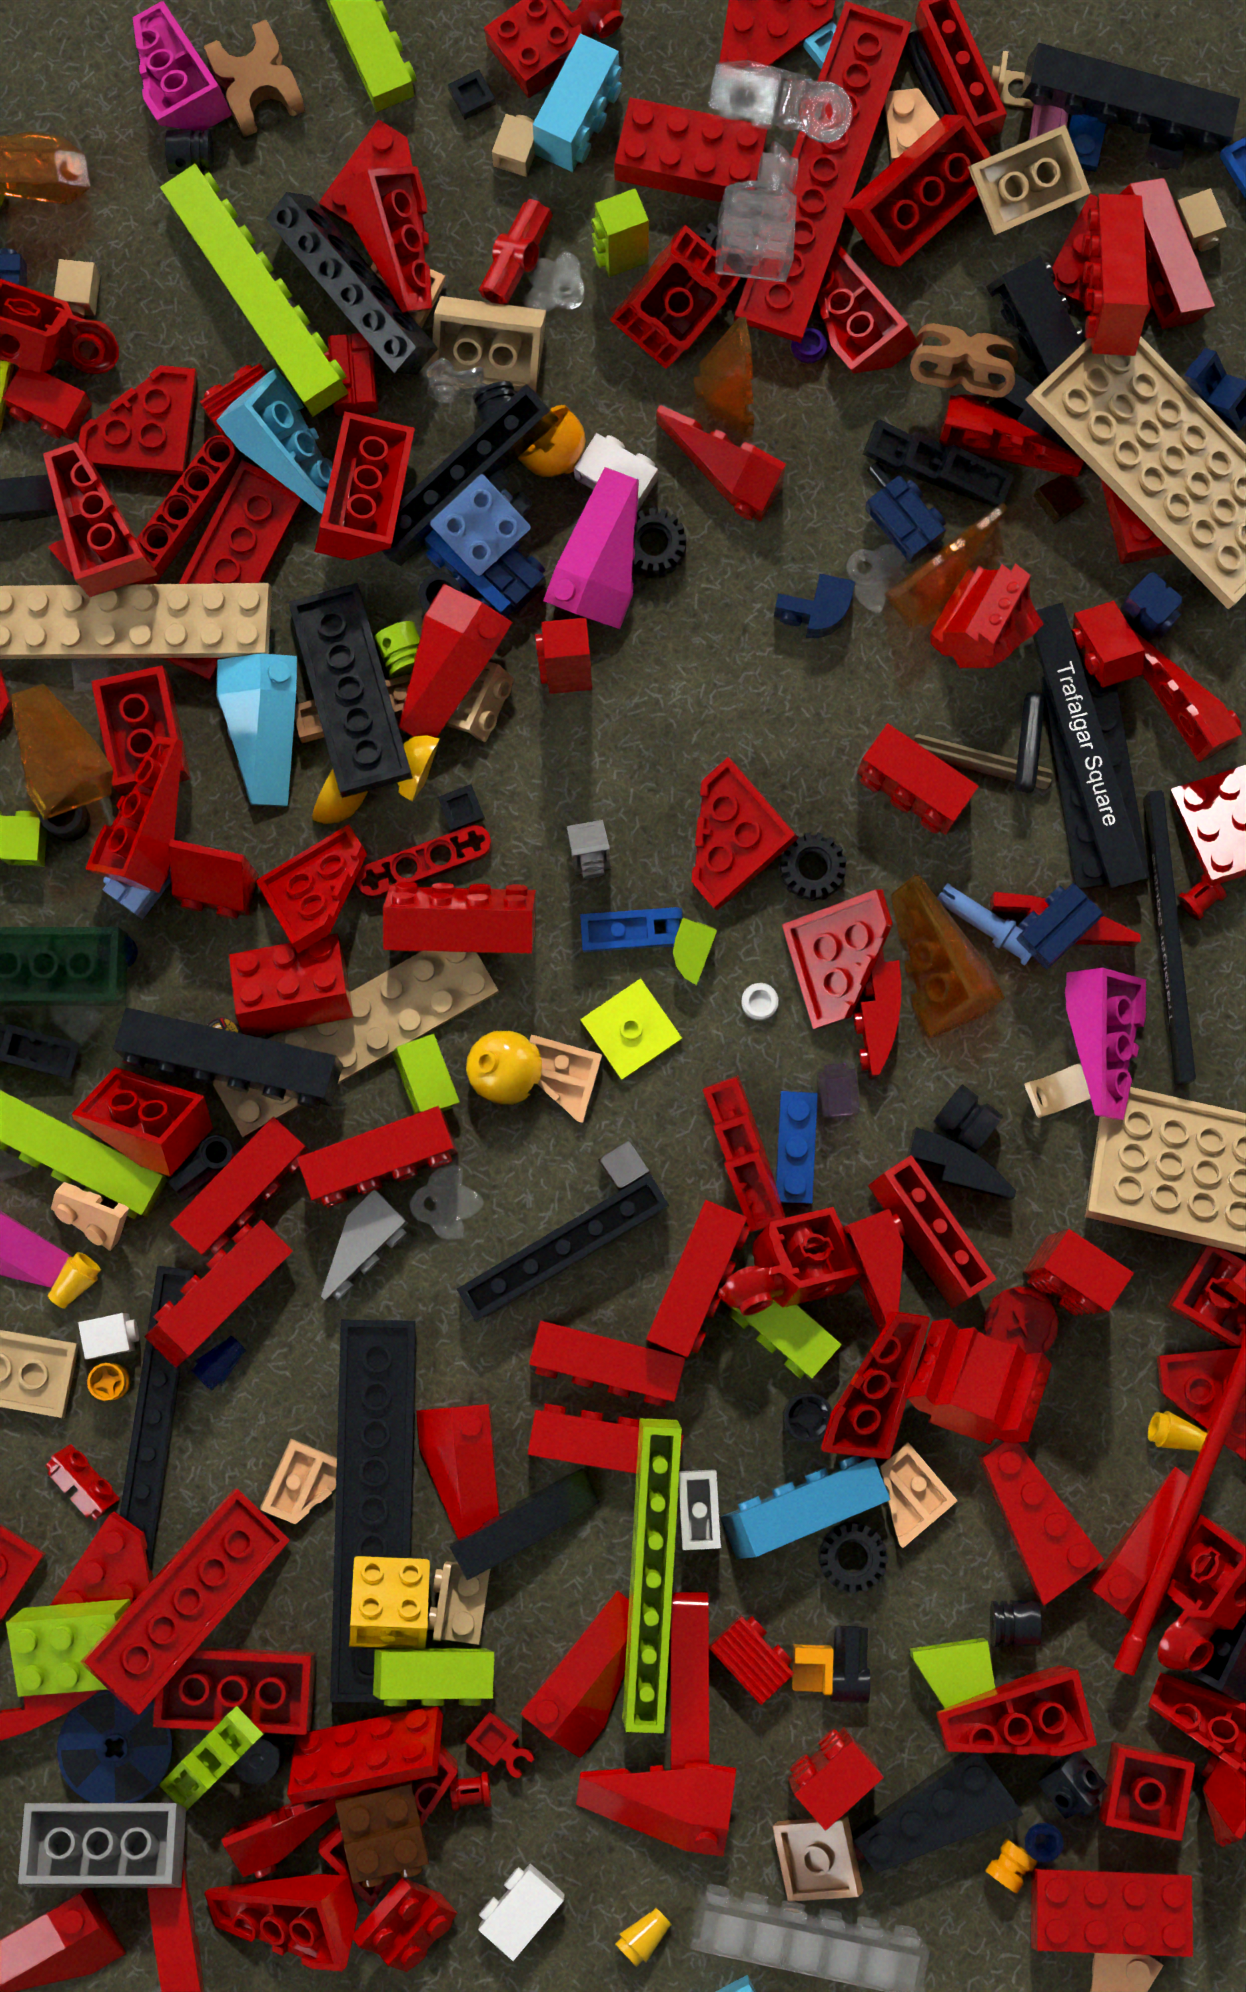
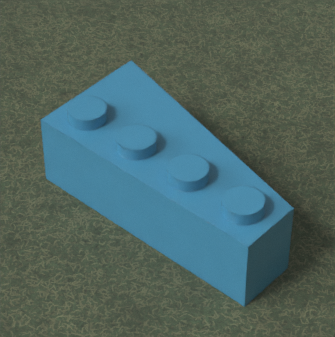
[720,1455,891,1559]

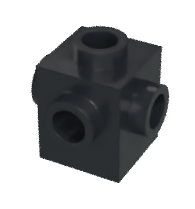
[1037,1751,1108,1819]

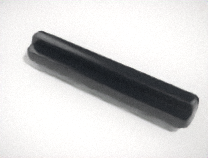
[904,31,958,119]
[1015,692,1045,793]

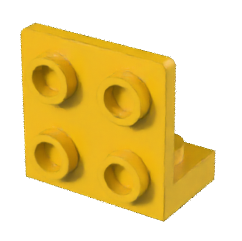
[349,1556,430,1649]

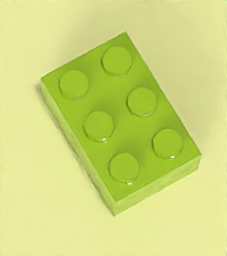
[6,1599,131,1697]

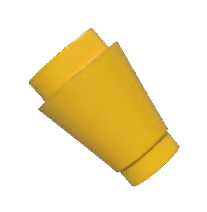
[48,1252,101,1309]
[1148,1411,1207,1452]
[615,1908,672,1967]

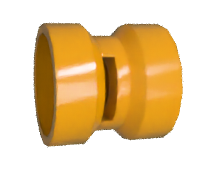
[87,1363,131,1401]
[986,1838,1038,1893]

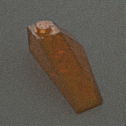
[884,503,1008,628]
[10,683,114,820]

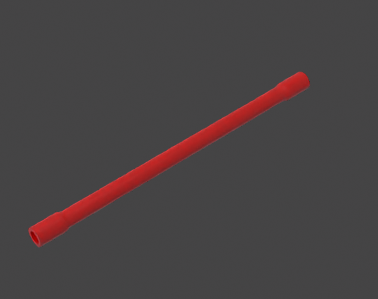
[1113,1331,1246,1676]

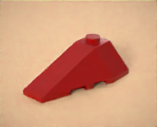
[1133,630,1243,763]
[221,1791,360,1879]
[0,1888,126,1992]

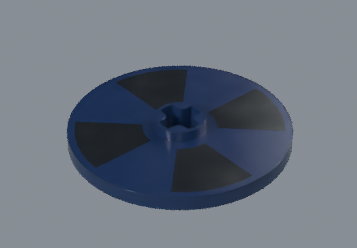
[57,1690,173,1803]

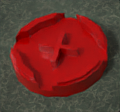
[983,1286,1059,1354]

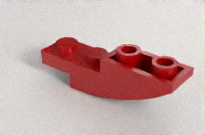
[853,948,901,1079]

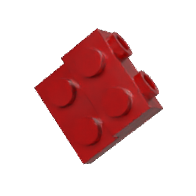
[353,1877,458,1973]

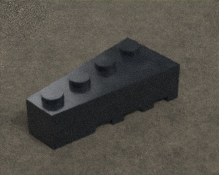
[986,256,1086,383]
[852,1752,1024,1873]

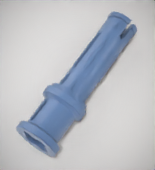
[935,883,1032,966]

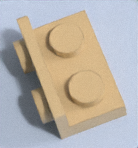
[445,661,514,742]
[427,1561,491,1645]

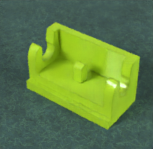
[392,1034,460,1114]

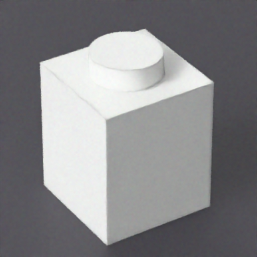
[78,1313,139,1359]

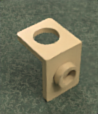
[991,51,1034,108]
[1025,1063,1091,1118]

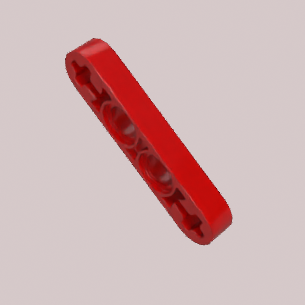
[356,825,492,899]

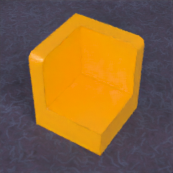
[792,1644,833,1695]

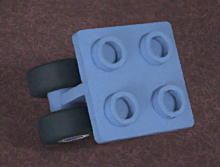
[430,470,532,576]

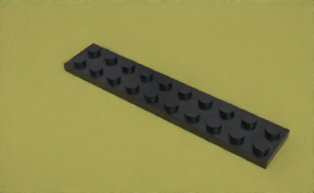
[330,1319,416,1702]

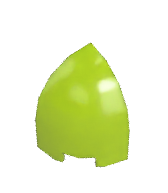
[673,918,717,985]

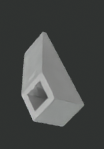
[567,820,611,879]
[321,1189,408,1301]

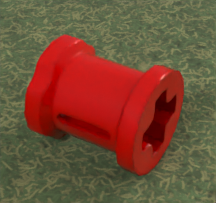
[1177,874,1227,921]
[450,1771,492,1811]

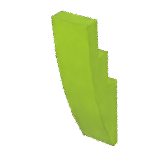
[159,1706,263,1811]

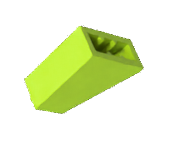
[909,1638,995,1709]

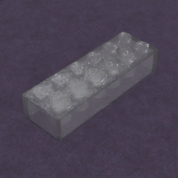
[689,1884,930,1992]

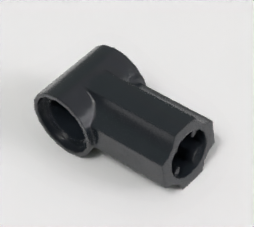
[165,1135,238,1200]
[830,1626,870,1703]

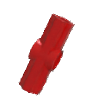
[478,199,553,304]

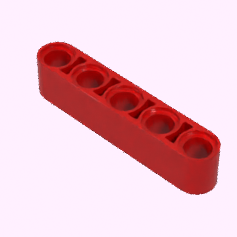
[131,435,240,584]
[670,1592,709,1770]

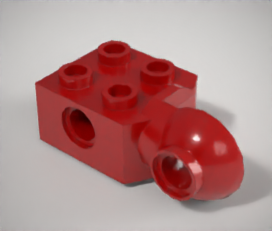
[484,0,624,98]
[0,278,119,374]
[718,1207,863,1316]
[1166,1244,1246,1346]
[1157,1514,1246,1671]

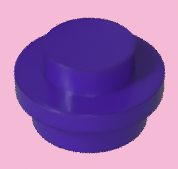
[791,328,827,364]

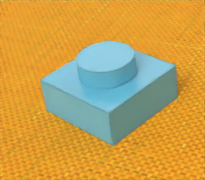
[803,21,837,69]

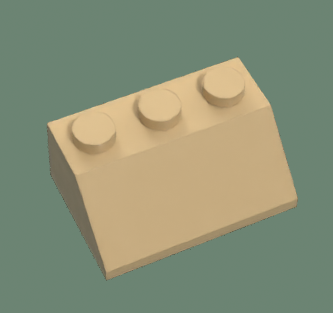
[430,296,546,392]

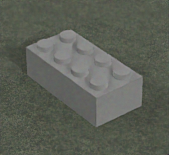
[18,1803,186,1888]

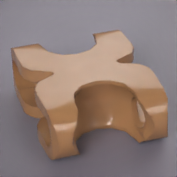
[204,20,306,137]
[910,323,1019,398]

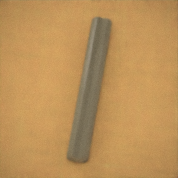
[913,734,1053,789]

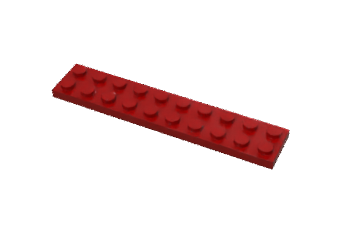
[733,1,912,343]

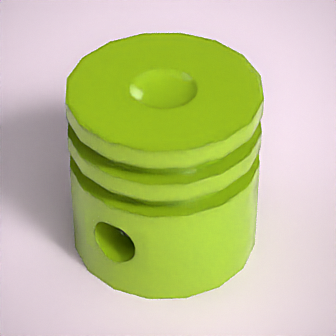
[374,621,420,679]

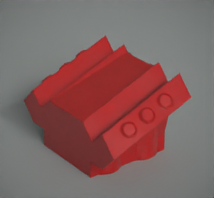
[609,225,742,369]
[930,563,1044,668]
[907,1319,1052,1445]

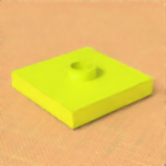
[580,978,682,1080]

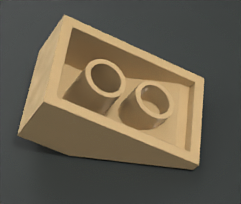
[968,125,1091,235]

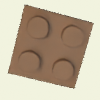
[772,1816,863,1902]

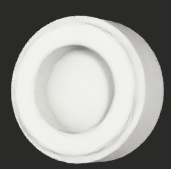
[741,983,778,1021]

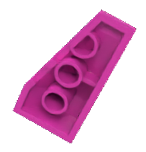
[133,1,232,132]
[543,467,639,629]
[1065,968,1146,1120]
[0,1211,72,1288]

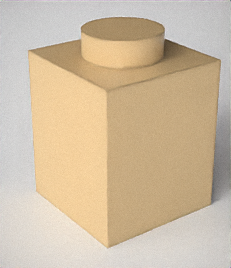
[492,114,535,177]
[1175,188,1227,251]
[54,259,101,318]

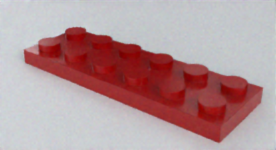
[160,460,304,683]
[80,1488,290,1715]

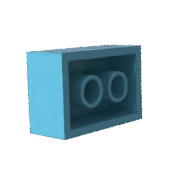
[533,33,622,172]

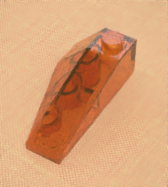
[0,131,90,205]
[693,317,754,437]
[891,874,1005,1038]

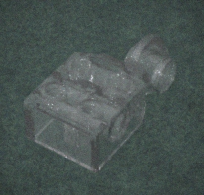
[708,60,853,143]
[715,141,798,282]

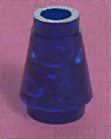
[191,1335,246,1391]
[1025,1823,1063,1862]

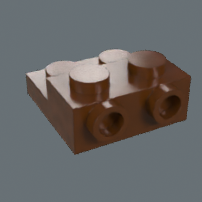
[335,1781,429,1888]

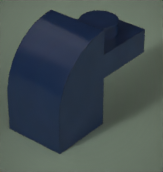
[1184,348,1246,431]
[774,574,855,638]

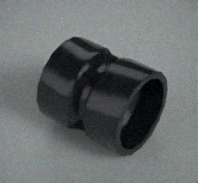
[933,1084,1003,1153]
[782,1393,832,1442]

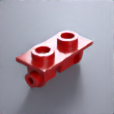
[45,1444,120,1521]

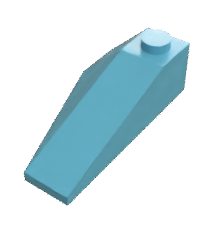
[216,368,333,514]
[216,653,297,807]

